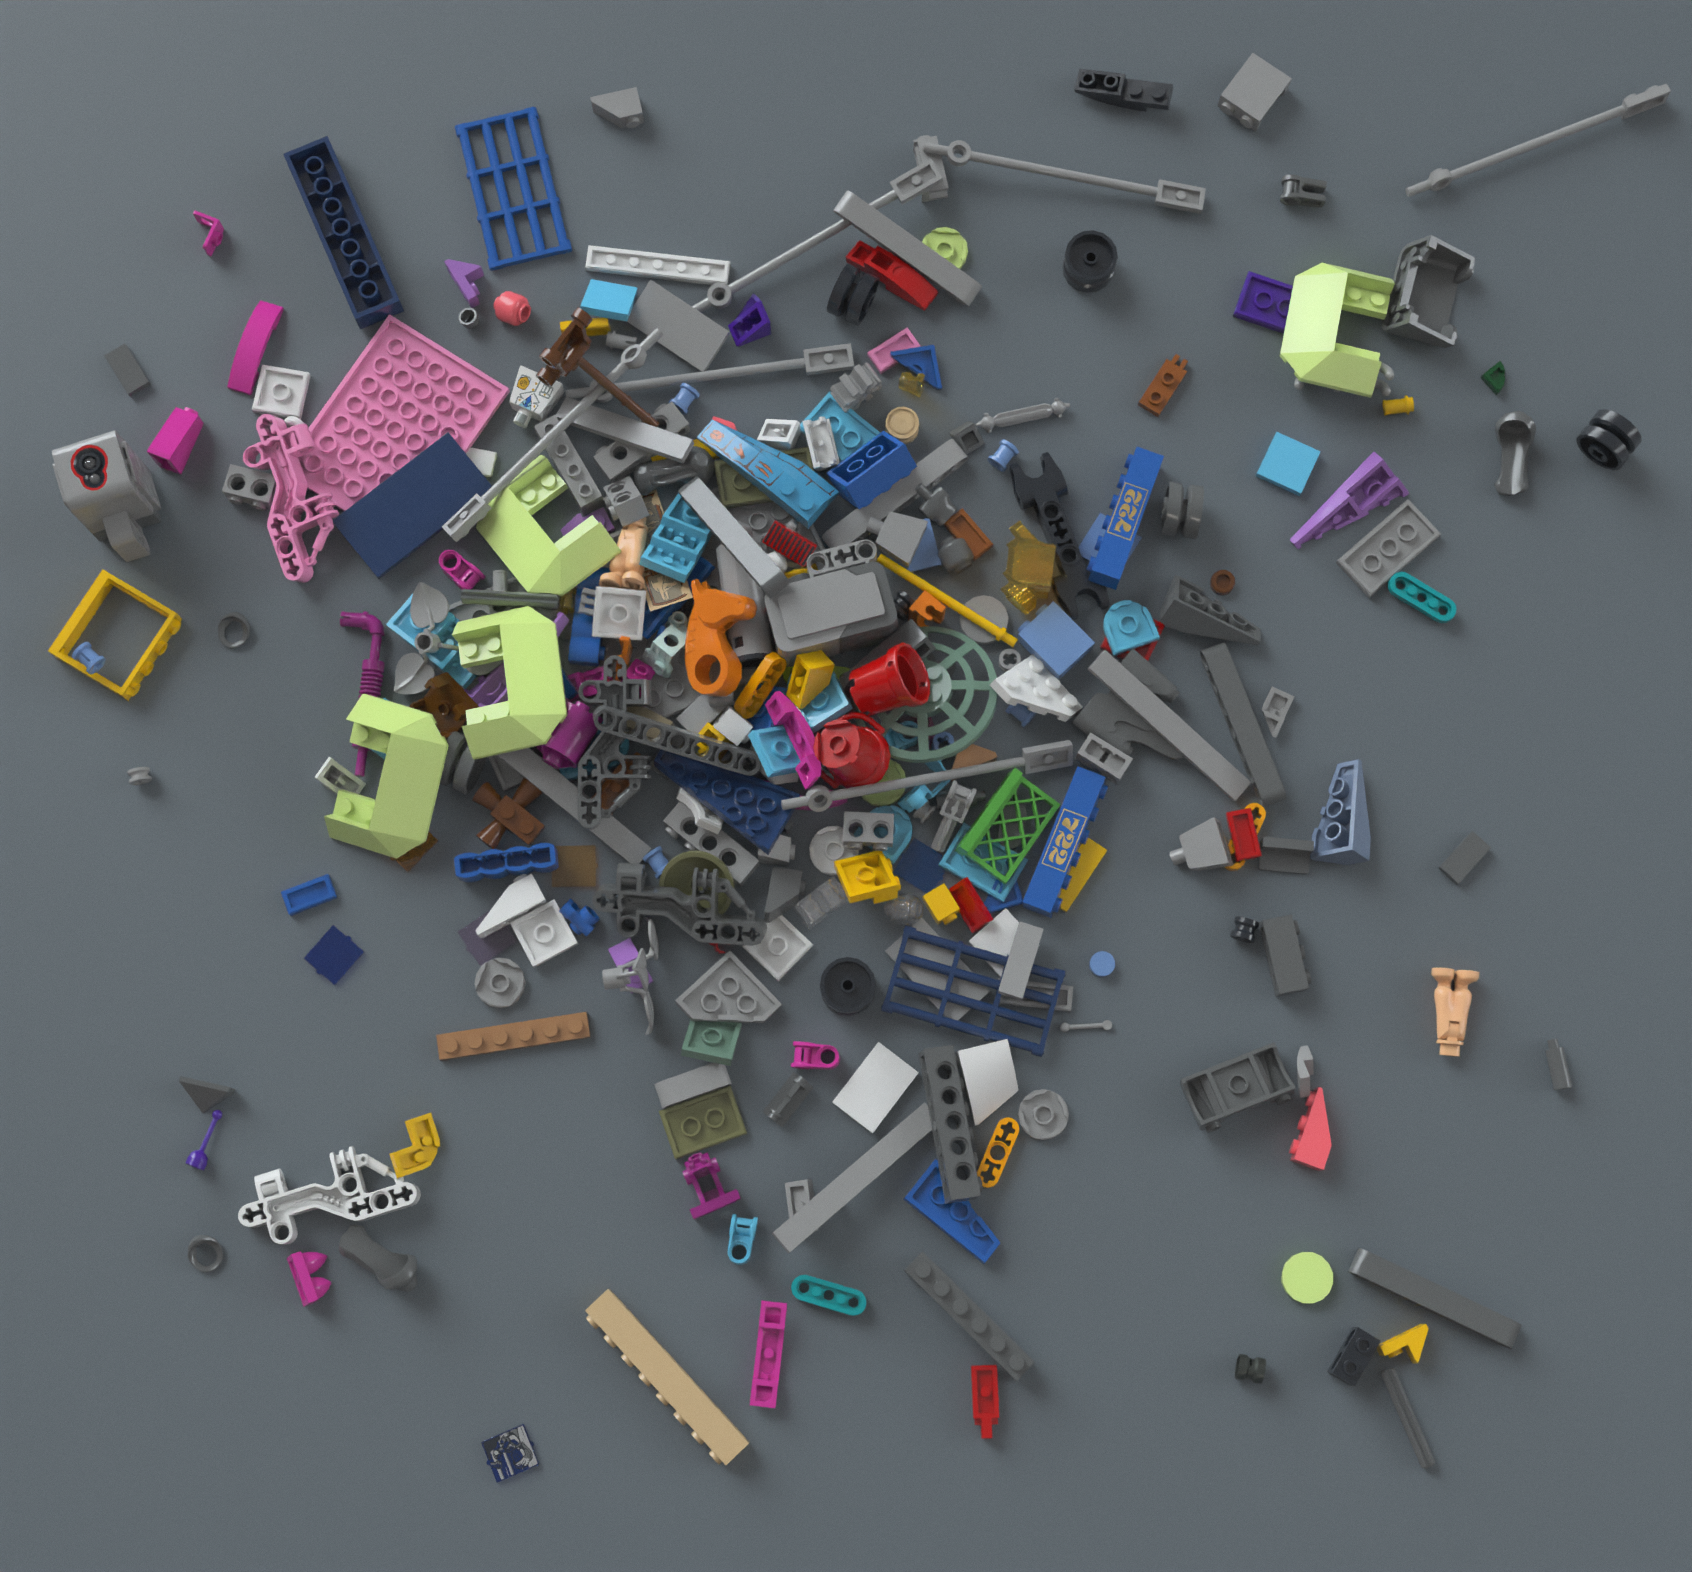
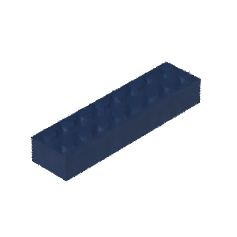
[283,136,404,330]

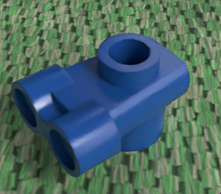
[559,898,600,936]

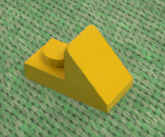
[1377,1324,1429,1364]

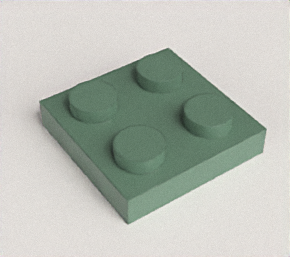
[681,1020,742,1066]

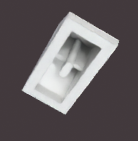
[757,419,801,451]
[315,757,366,794]

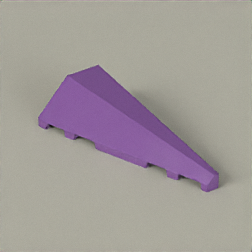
[1290,452,1409,549]
[464,612,569,707]

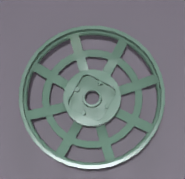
[851,626,998,763]

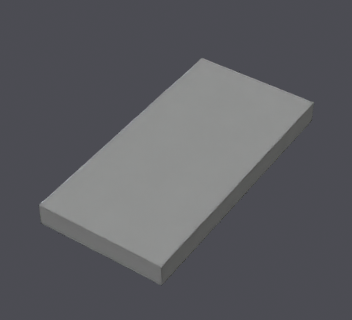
[627,279,731,372]
[1336,499,1441,598]
[885,918,990,1021]

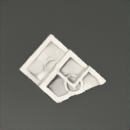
[958,1039,1018,1126]

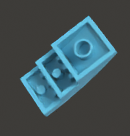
[639,493,713,583]
[386,594,478,689]

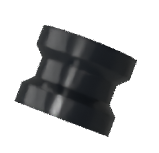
[893,590,915,621]
[1230,916,1260,943]

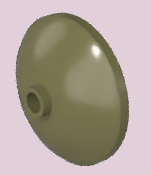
[659,851,734,915]

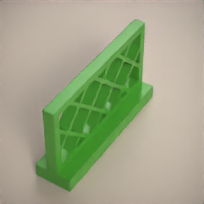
[954,768,1060,884]

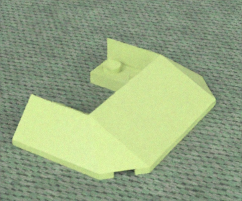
[1280,263,1395,398]
[476,455,621,596]
[452,606,567,760]
[324,694,449,858]

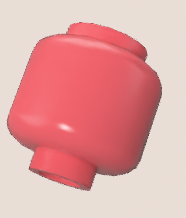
[494,291,531,326]

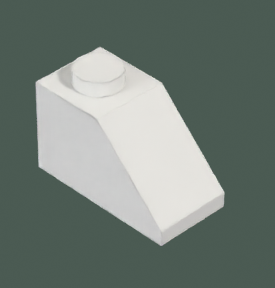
[713,705,753,746]

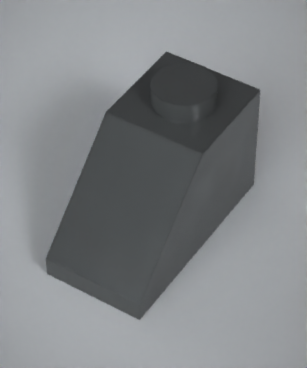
[764,867,806,923]

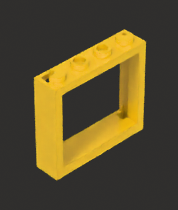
[48,569,182,701]

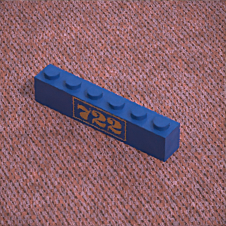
[1087,446,1164,590]
[1022,766,1108,918]

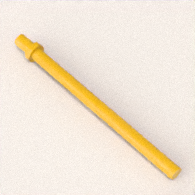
[876,553,1018,647]

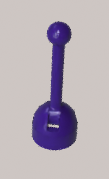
[185,1110,222,1171]

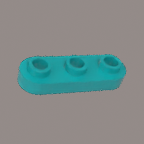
[1388,572,1457,623]
[791,1275,866,1316]

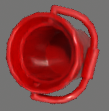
[813,712,891,789]

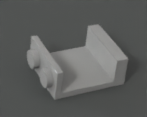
[1217,53,1292,131]

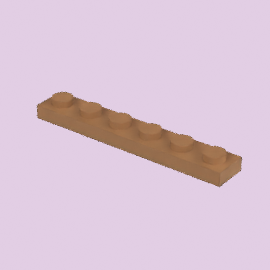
[436,1012,591,1061]

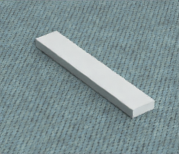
[585,245,731,286]

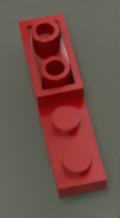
[846,240,938,311]

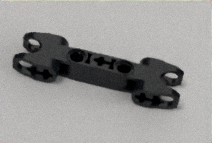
[1009,452,1110,620]

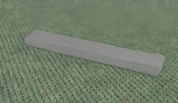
[556,397,694,464]

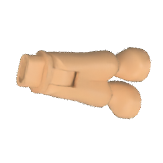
[599,517,648,590]
[1431,968,1480,1057]

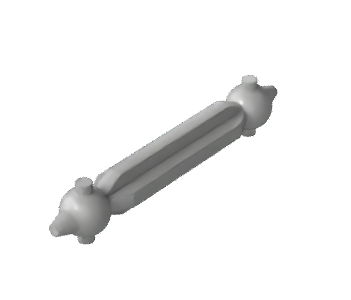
[976,398,1070,433]

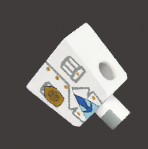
[510,366,565,428]

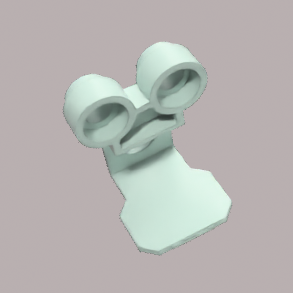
[643,611,688,678]

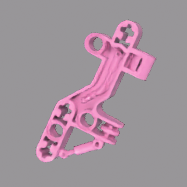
[243,414,339,583]

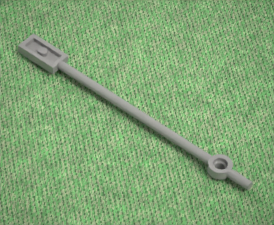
[1405,83,1671,197]
[923,140,1206,214]
[692,158,943,312]
[442,328,663,542]
[565,343,854,403]
[781,740,1073,812]

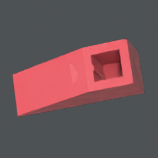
[1289,1087,1332,1171]

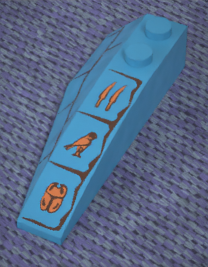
[697,419,839,529]

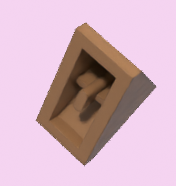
[951,744,997,782]

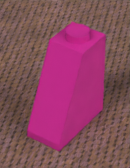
[147,407,204,475]

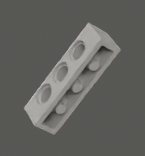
[593,401,690,484]
[534,415,605,516]
[663,801,760,887]

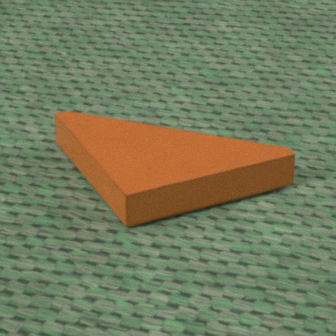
[615,636,633,681]

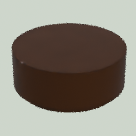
[1210,570,1235,595]

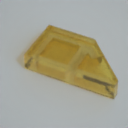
[898,372,925,397]

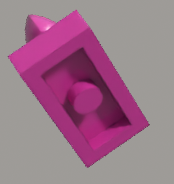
[287,1251,331,1307]

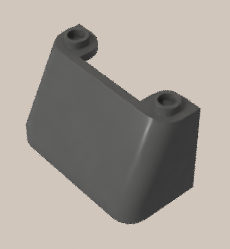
[1381,235,1476,348]

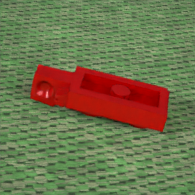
[971,1365,999,1439]

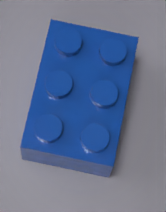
[826,431,917,509]

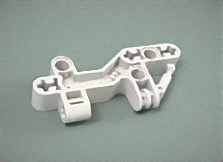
[238,1146,421,1245]

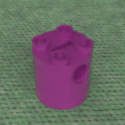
[535,698,603,769]

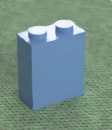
[1017,601,1095,680]

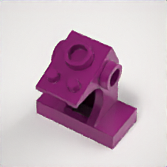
[682,1152,741,1220]

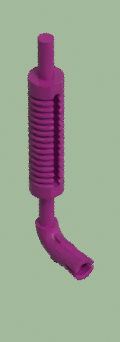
[340,611,385,777]

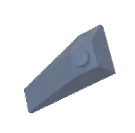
[1310,759,1371,865]

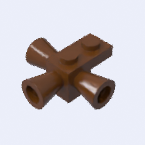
[472,777,545,849]

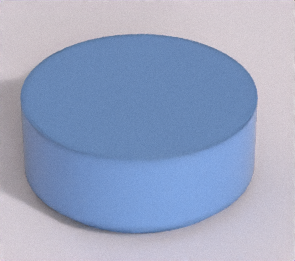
[1089,951,1115,977]

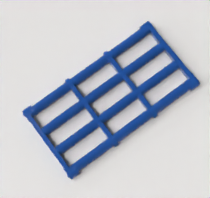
[455,107,572,271]

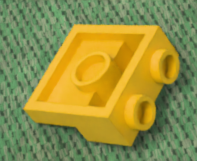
[834,851,901,904]

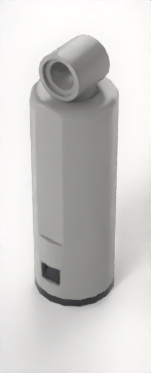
[716,521,773,669]

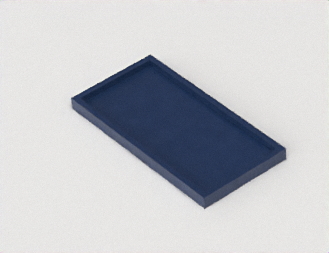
[333,432,492,579]

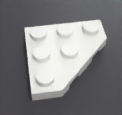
[990,654,1083,722]

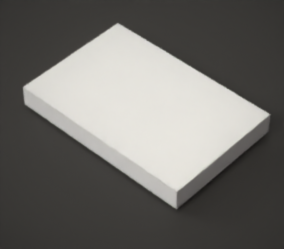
[832,1042,919,1134]

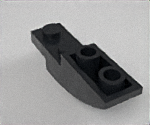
[1074,69,1174,112]

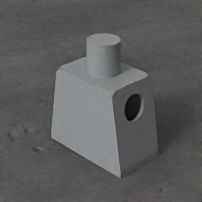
[866,512,928,568]
[1170,817,1234,871]

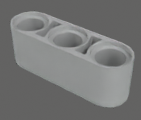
[654,1062,732,1109]

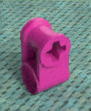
[439,550,486,590]
[791,1041,840,1070]

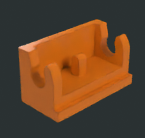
[908,590,946,627]

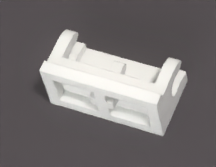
[802,417,840,472]

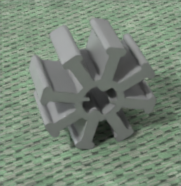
[830,362,882,413]

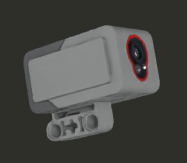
[52,430,161,562]
[764,540,898,667]

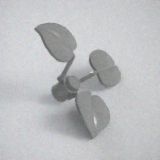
[394,582,503,695]
[602,917,659,1035]

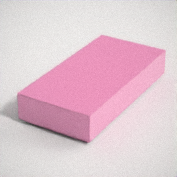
[867,327,921,374]

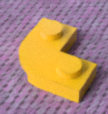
[389,1113,440,1178]

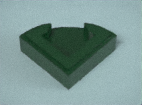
[1481,361,1505,395]

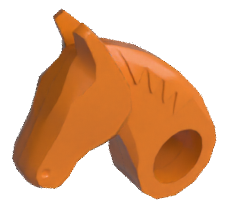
[685,579,757,697]

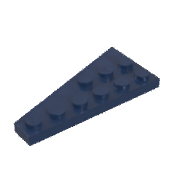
[654,749,800,855]

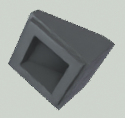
[949,421,985,455]

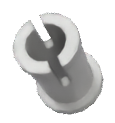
[606,330,637,350]

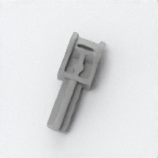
[931,780,977,852]

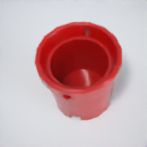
[849,642,930,716]

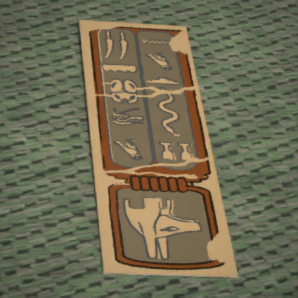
[641,490,693,611]

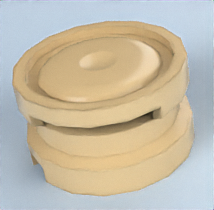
[885,407,919,445]

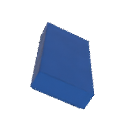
[281,874,337,916]

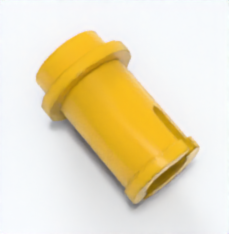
[1382,395,1414,416]

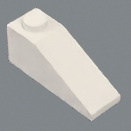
[475,874,547,939]

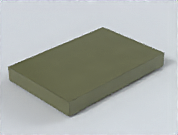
[659,1086,747,1160]

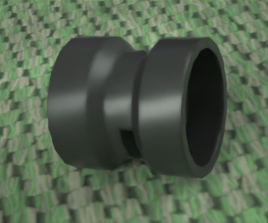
[1235,1353,1266,1384]

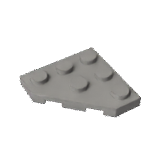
[674,951,782,1023]

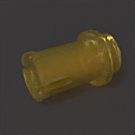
[558,587,577,614]

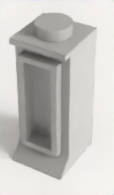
[913,135,949,203]

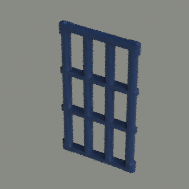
[881,925,1066,1057]

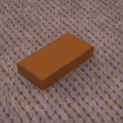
[943,508,993,561]

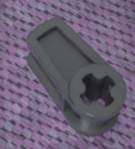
[1280,175,1327,207]

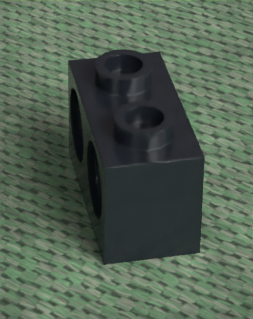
[1327,1327,1381,1386]

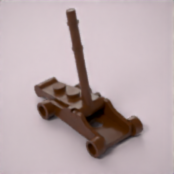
[536,307,659,427]

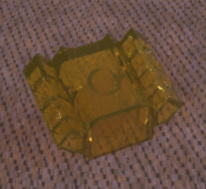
[1000,521,1056,615]

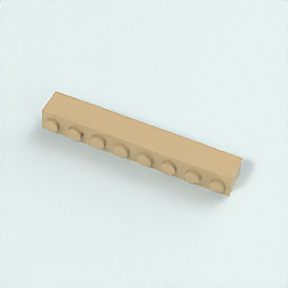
[585,1289,750,1465]

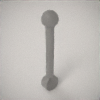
[1060,1020,1112,1032]

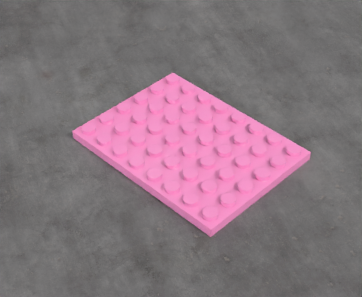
[298,314,510,512]

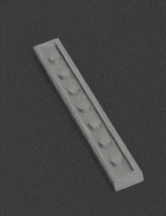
[1088,650,1251,801]
[498,748,651,864]
[772,1102,932,1254]

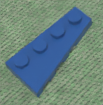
[903,1159,1000,1264]

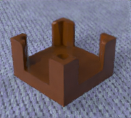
[409,672,479,741]

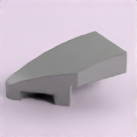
[1261,686,1295,738]
[1297,1045,1314,1098]

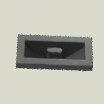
[179,1076,235,1113]

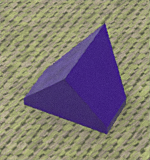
[728,293,771,347]

